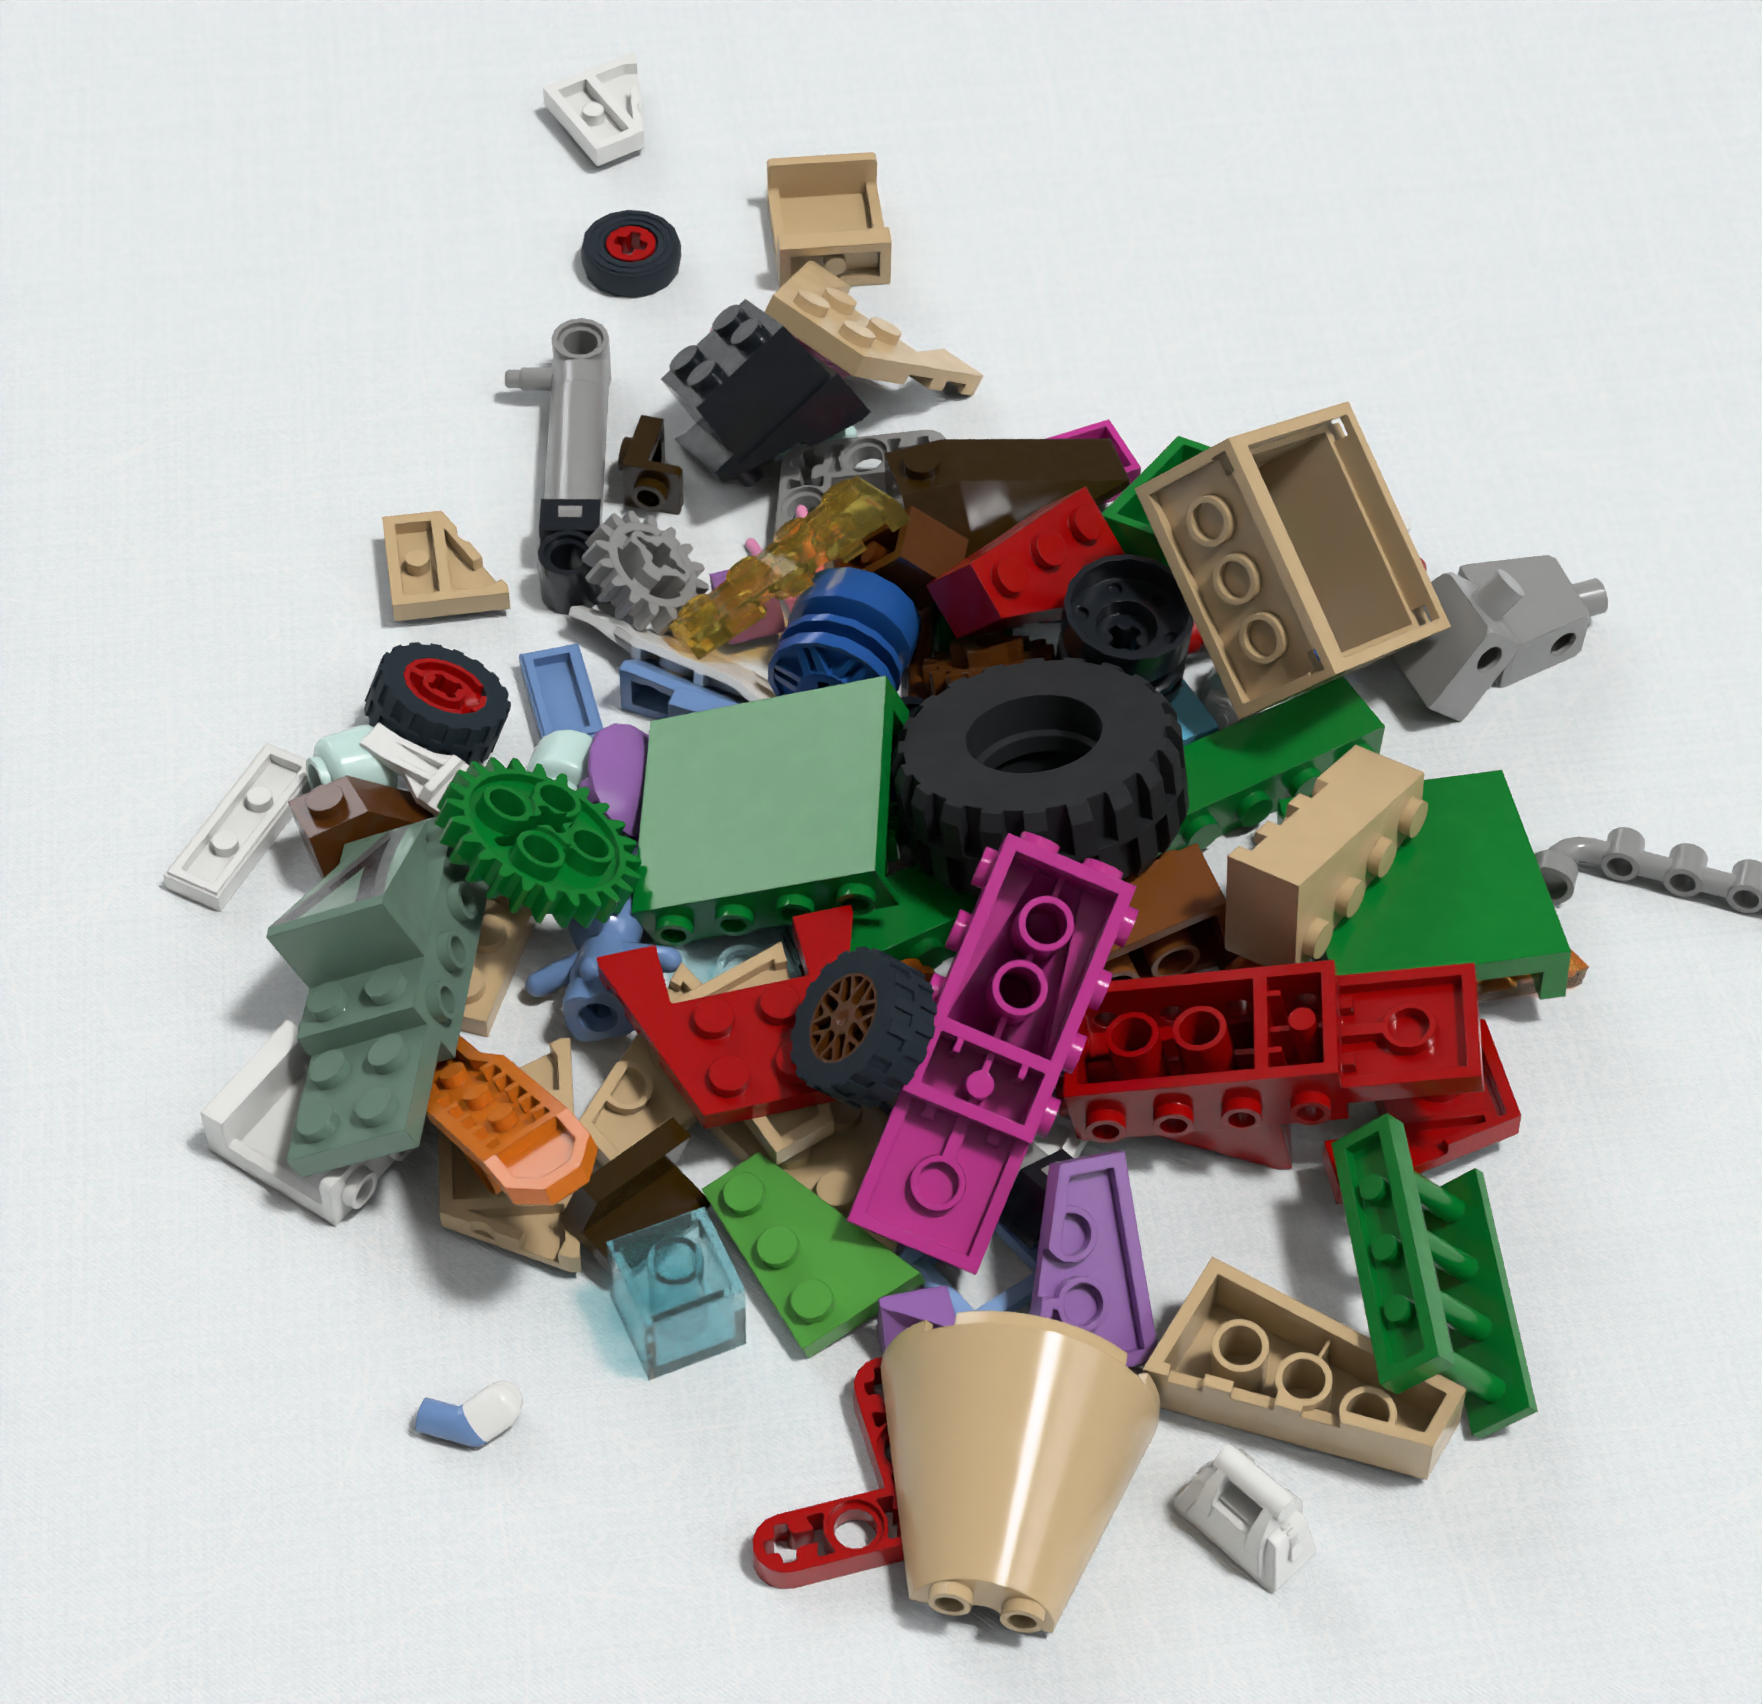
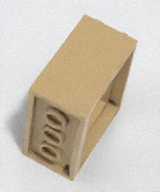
[1134,401,1451,720]

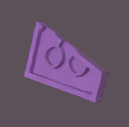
[1030,1151,1157,1367]

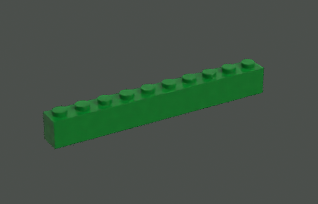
[850,676,1385,969]

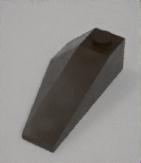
[884,439,1130,559]

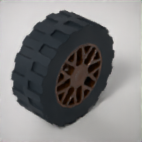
[790,946,937,1109]

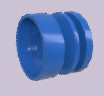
[768,567,921,697]

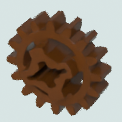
[922,630,1055,696]

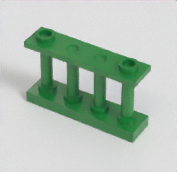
[1331,1113,1538,1439]

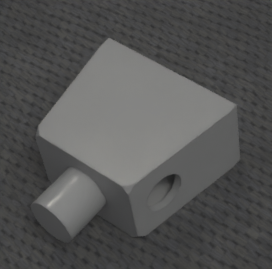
[1458,555,1608,688]
[1391,569,1525,722]

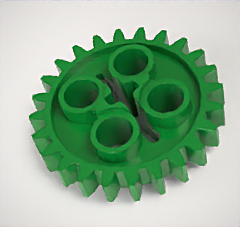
[434,757,642,928]

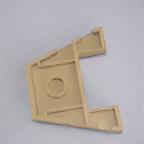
[765,260,984,395]

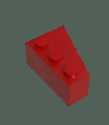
[926,486,1125,639]

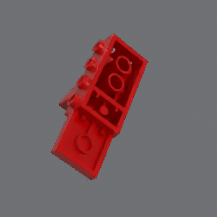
[1056,960,1484,1170]

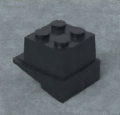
[661,299,871,487]

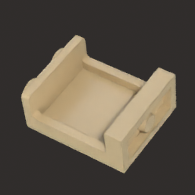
[767,152,892,288]

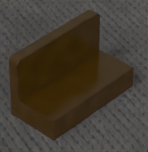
[560,1117,710,1277]

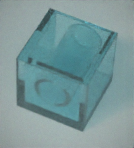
[606,1207,746,1380]

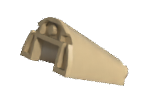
[880,1311,1161,1633]

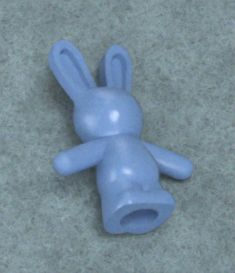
[525,846,682,1042]

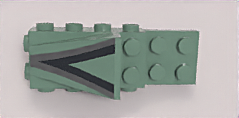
[266,816,489,1177]

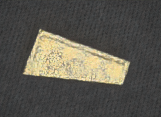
[668,475,911,660]

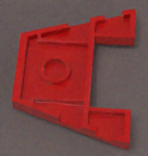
[596,905,853,1129]
[1322,1019,1521,1205]

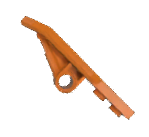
[426,1035,598,1205]

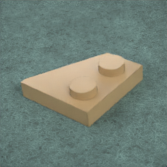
[382,511,510,621]

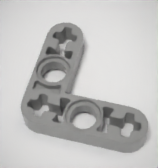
[773,430,946,588]

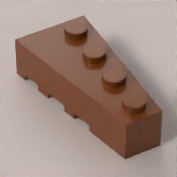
[1103,843,1240,981]

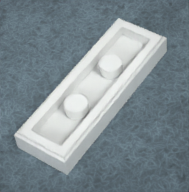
[163,743,311,912]

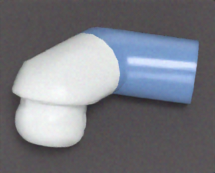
[415,1380,523,1447]

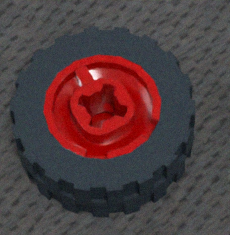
[364,642,511,765]

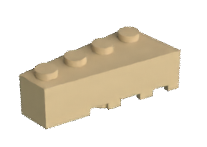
[1225,745,1428,966]
[1142,1256,1466,1480]

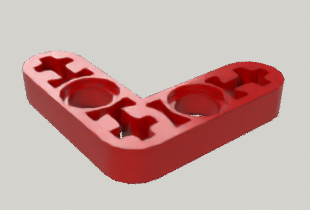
[753,1357,904,1589]

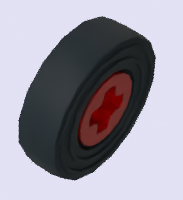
[581,210,681,297]

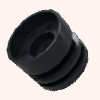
[1055,554,1194,704]

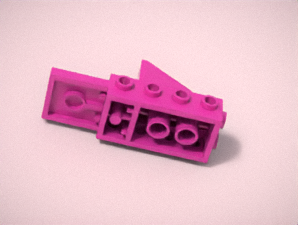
[846,831,1139,1275]

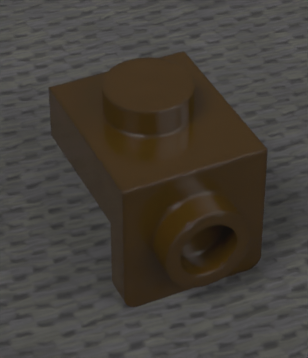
[618,415,684,515]

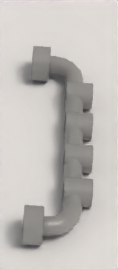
[1534,827,1762,913]

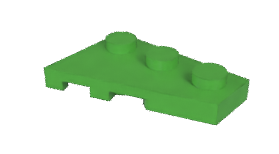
[701,1152,925,1359]

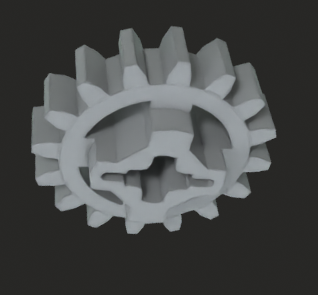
[582,511,709,635]

